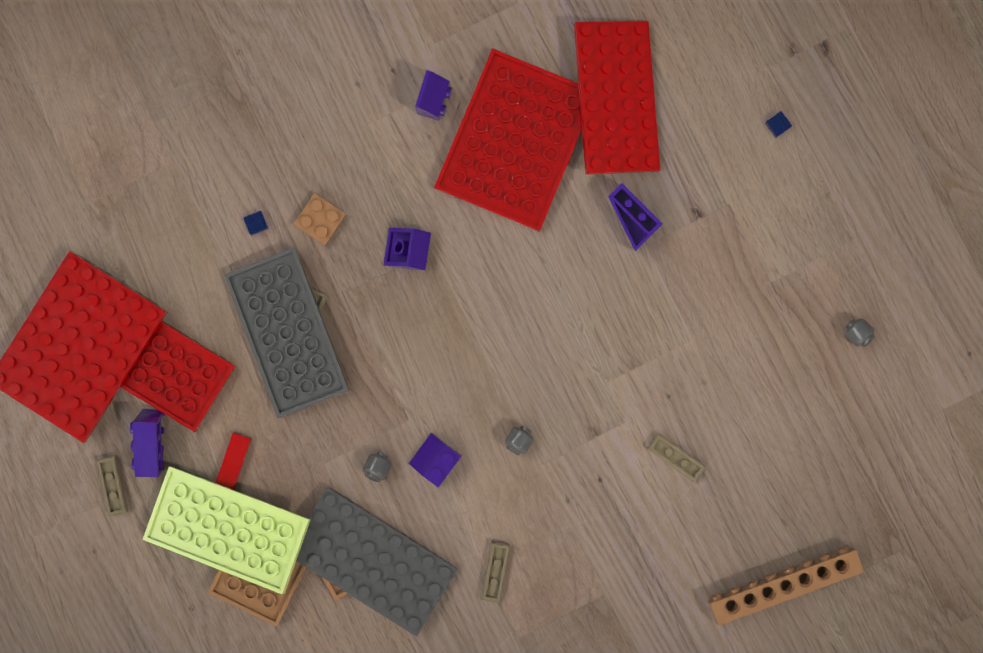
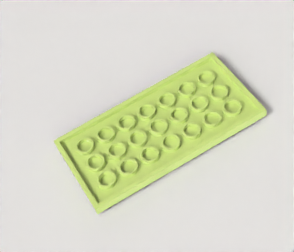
[143,466,311,594]

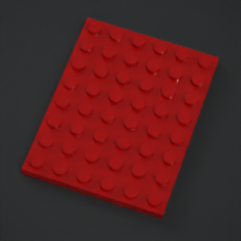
[434,48,582,232]
[0,251,168,443]

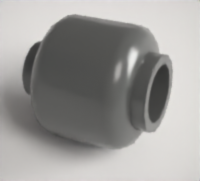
[845,319,875,347]
[505,426,534,455]
[363,452,391,482]

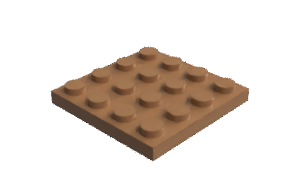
[208,561,306,627]

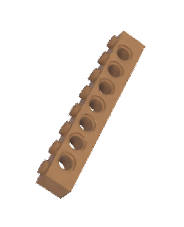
[708,546,864,626]

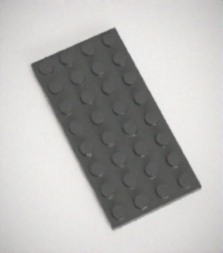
[224,247,350,418]
[296,487,458,637]

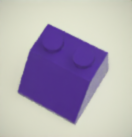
[415,70,452,121]
[383,228,431,270]
[408,433,462,488]

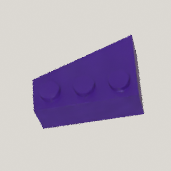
[608,183,663,251]
[130,409,165,477]

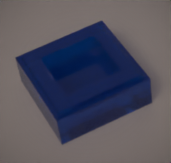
[765,111,792,138]
[243,211,269,236]

